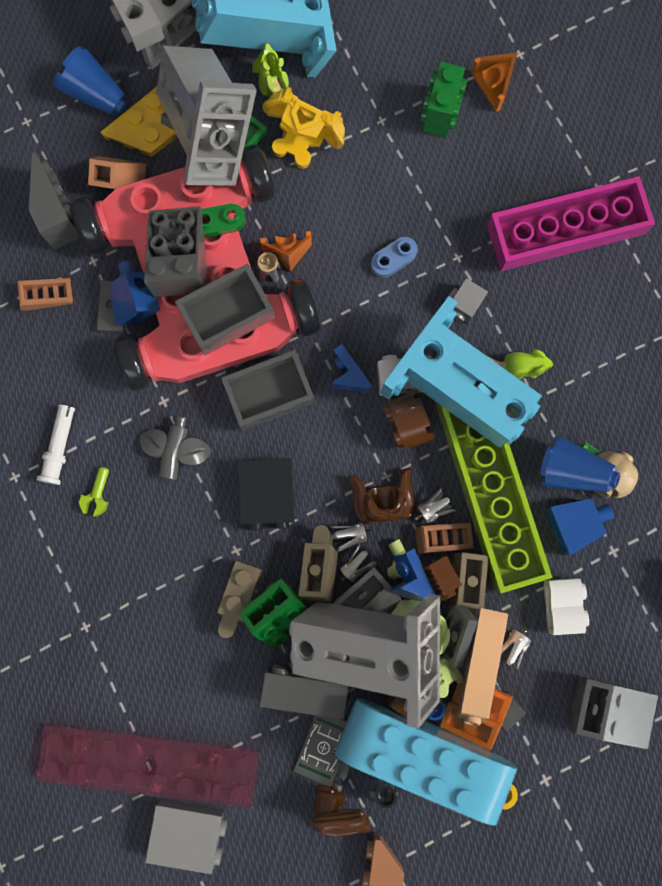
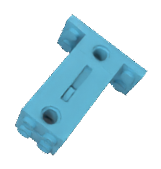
[192,0,337,78]
[380,296,542,448]

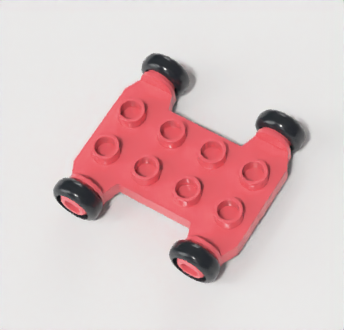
[71,144,320,391]

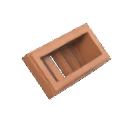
[17,278,73,311]
[415,523,474,554]

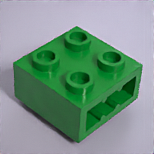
[420,62,468,138]
[238,579,309,648]

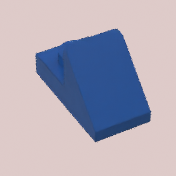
[331,344,372,393]
[389,549,436,602]

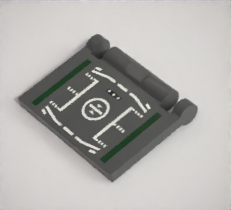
[293,715,351,792]

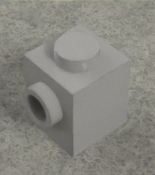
[449,278,488,323]

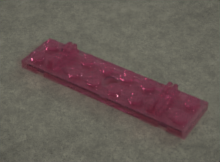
[36,723,260,808]

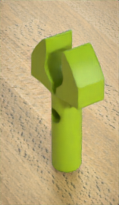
[79,467,109,517]

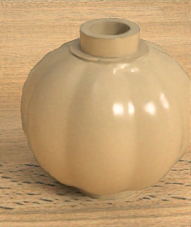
[594,451,638,498]

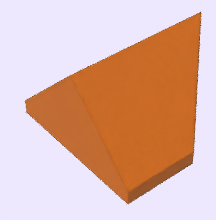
[471,52,518,112]
[260,231,312,272]

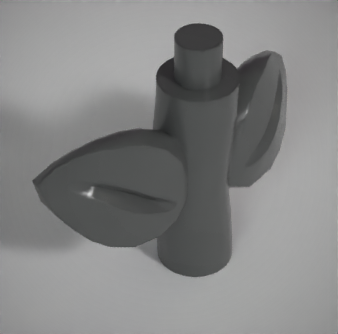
[140,416,212,480]

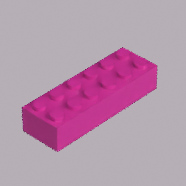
[487,176,655,271]

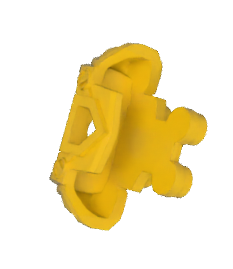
[262,87,345,169]

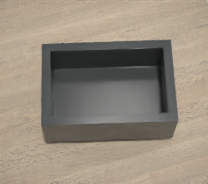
[175,263,276,356]
[221,350,315,431]
[260,664,348,719]

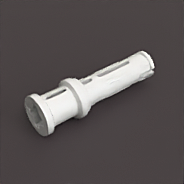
[36,405,75,485]

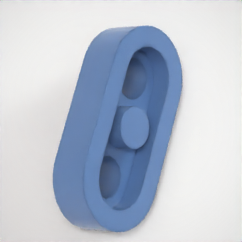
[371,237,418,278]

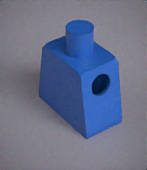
[110,261,160,326]
[545,499,614,555]

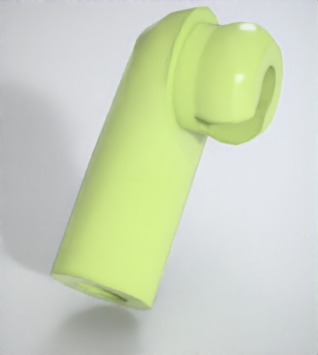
[387,539,405,580]

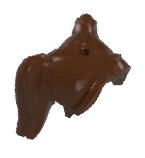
[348,468,414,525]
[311,784,370,836]

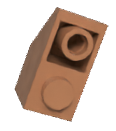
[88,156,147,189]
[362,832,404,886]

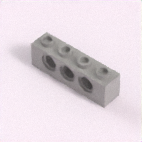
[105,0,165,52]

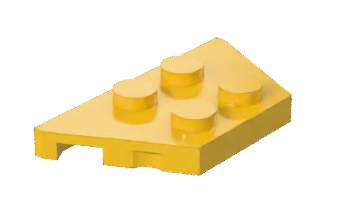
[101,87,178,157]

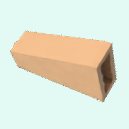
[457,608,508,726]

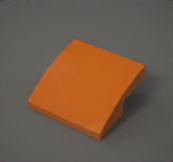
[440,674,513,751]

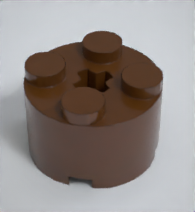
[383,390,435,450]

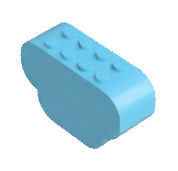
[335,698,517,825]

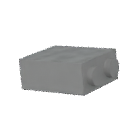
[146,799,228,874]

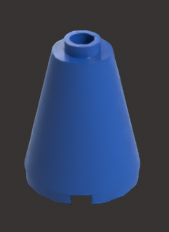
[54,46,128,116]
[540,436,621,492]

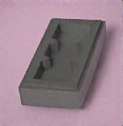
[97,280,125,333]

